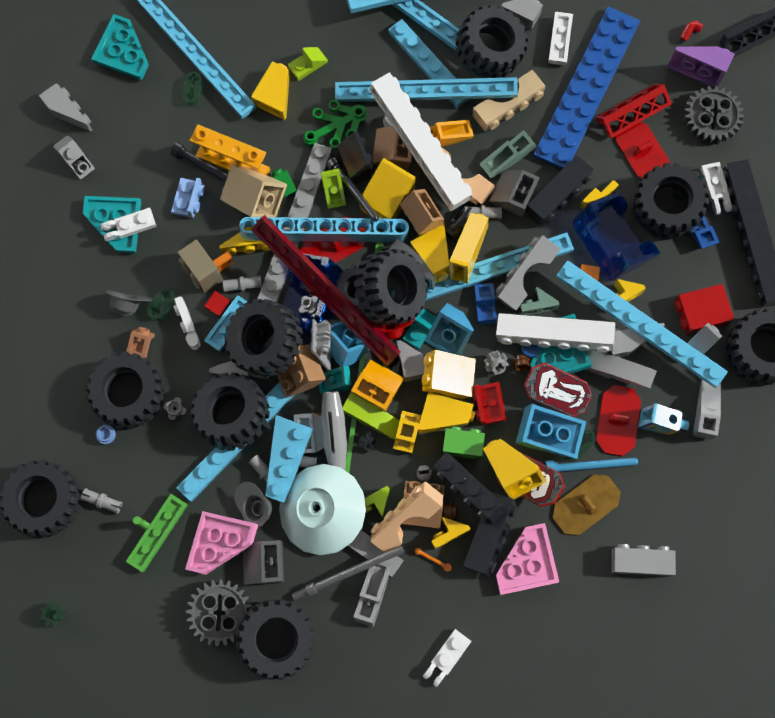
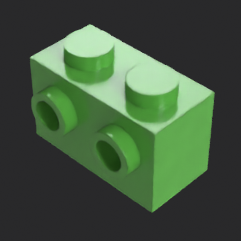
[442,426,485,460]

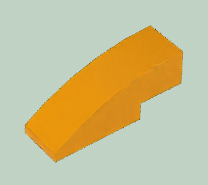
[430,120,474,147]

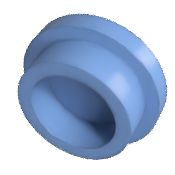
[96,425,116,444]

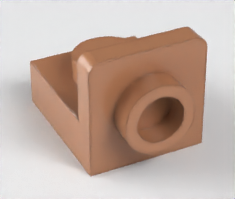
[126,327,155,358]

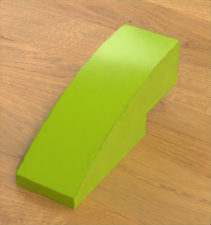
[342,393,399,440]

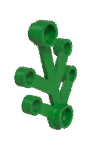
[303,100,368,150]

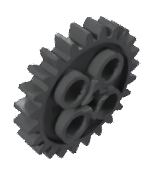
[683,86,744,143]
[186,579,251,646]

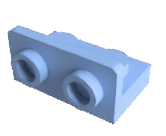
[171,178,205,219]

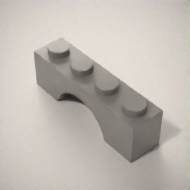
[495,235,561,310]

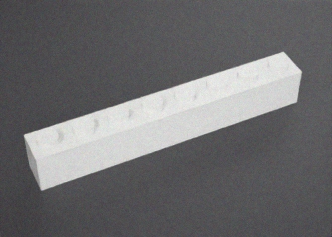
[369,72,472,211]

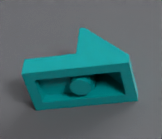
[403,309,437,350]
[319,366,351,394]

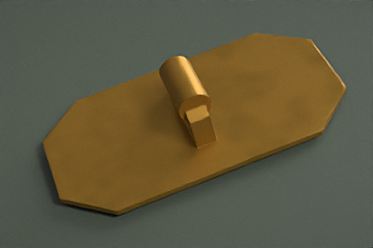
[553,475,621,535]

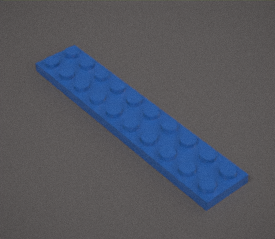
[533,7,641,170]

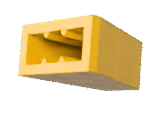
[251,61,290,120]
[410,225,450,283]
[418,392,476,434]

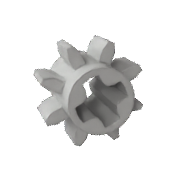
[484,350,509,375]

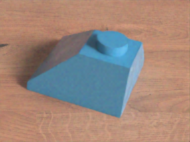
[425,303,474,355]
[330,321,370,367]

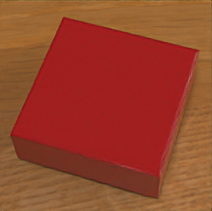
[204,291,231,318]

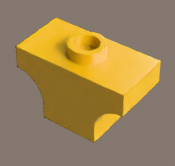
[393,411,421,453]

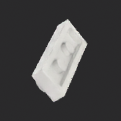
[548,12,573,66]

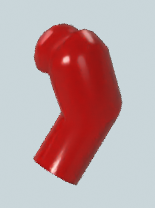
[679,20,703,42]

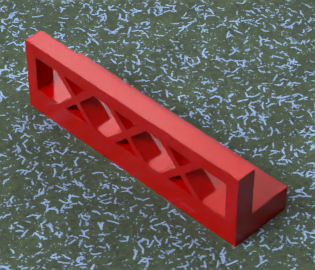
[595,84,672,138]

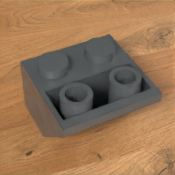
[488,170,540,217]
[243,540,284,585]

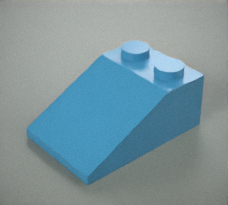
[515,404,586,459]

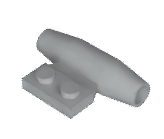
[294,391,347,470]

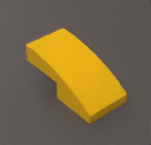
[580,180,619,209]

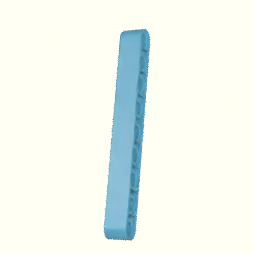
[239,217,409,242]

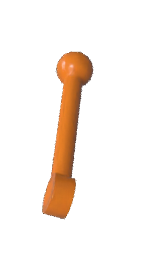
[414,547,452,572]

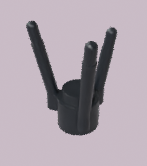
[445,204,472,241]

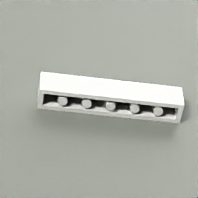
[496,313,615,353]

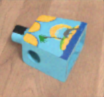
[638,403,689,435]

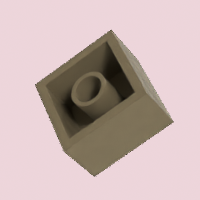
[178,239,223,293]

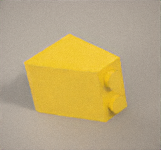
[360,158,415,219]
[483,439,547,499]

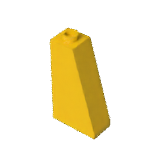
[449,213,489,284]

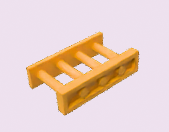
[190,125,270,176]

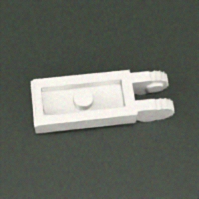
[700,162,732,215]
[100,208,156,241]
[173,296,201,350]
[423,629,471,687]

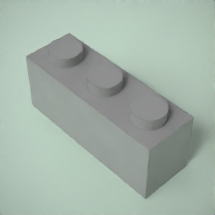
[611,544,676,576]

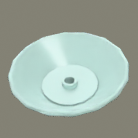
[279,464,366,555]

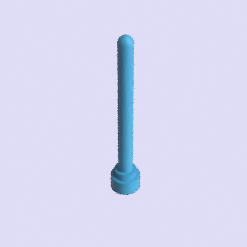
[544,458,638,472]

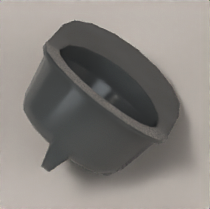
[106,290,152,316]
[234,482,272,527]

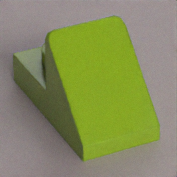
[288,47,328,81]
[321,169,346,209]
[364,486,389,518]

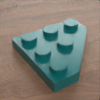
[91,14,149,80]
[83,196,142,253]
[530,314,592,374]

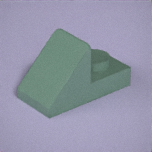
[519,287,559,316]

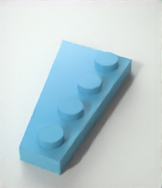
[266,415,313,503]

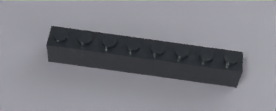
[722,159,775,308]

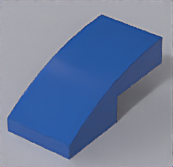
[690,216,719,250]
[474,283,497,325]

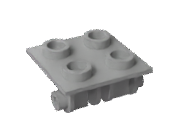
[310,319,331,371]

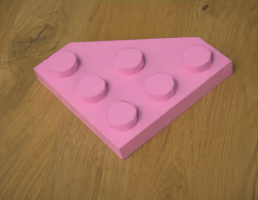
[185,511,258,575]
[495,523,559,595]

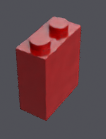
[674,284,735,335]

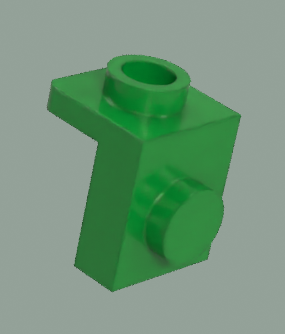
[269,168,297,197]

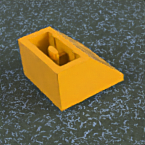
[351,360,404,412]

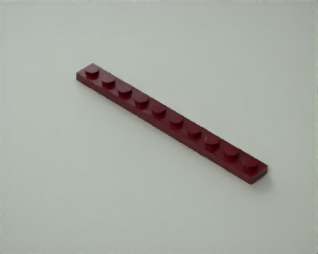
[251,215,401,366]

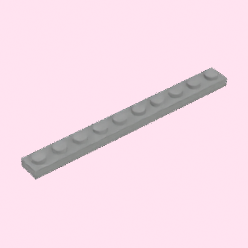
[258,143,332,303]

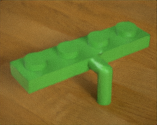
[126,494,188,573]

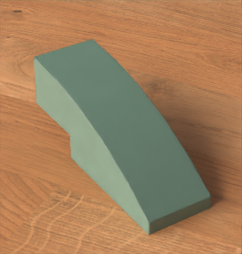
[480,130,537,178]

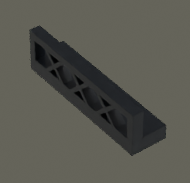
[719,8,775,58]

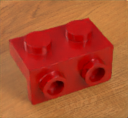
[472,382,507,425]

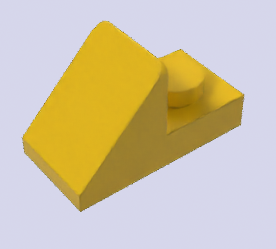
[614,279,646,302]
[431,517,470,550]

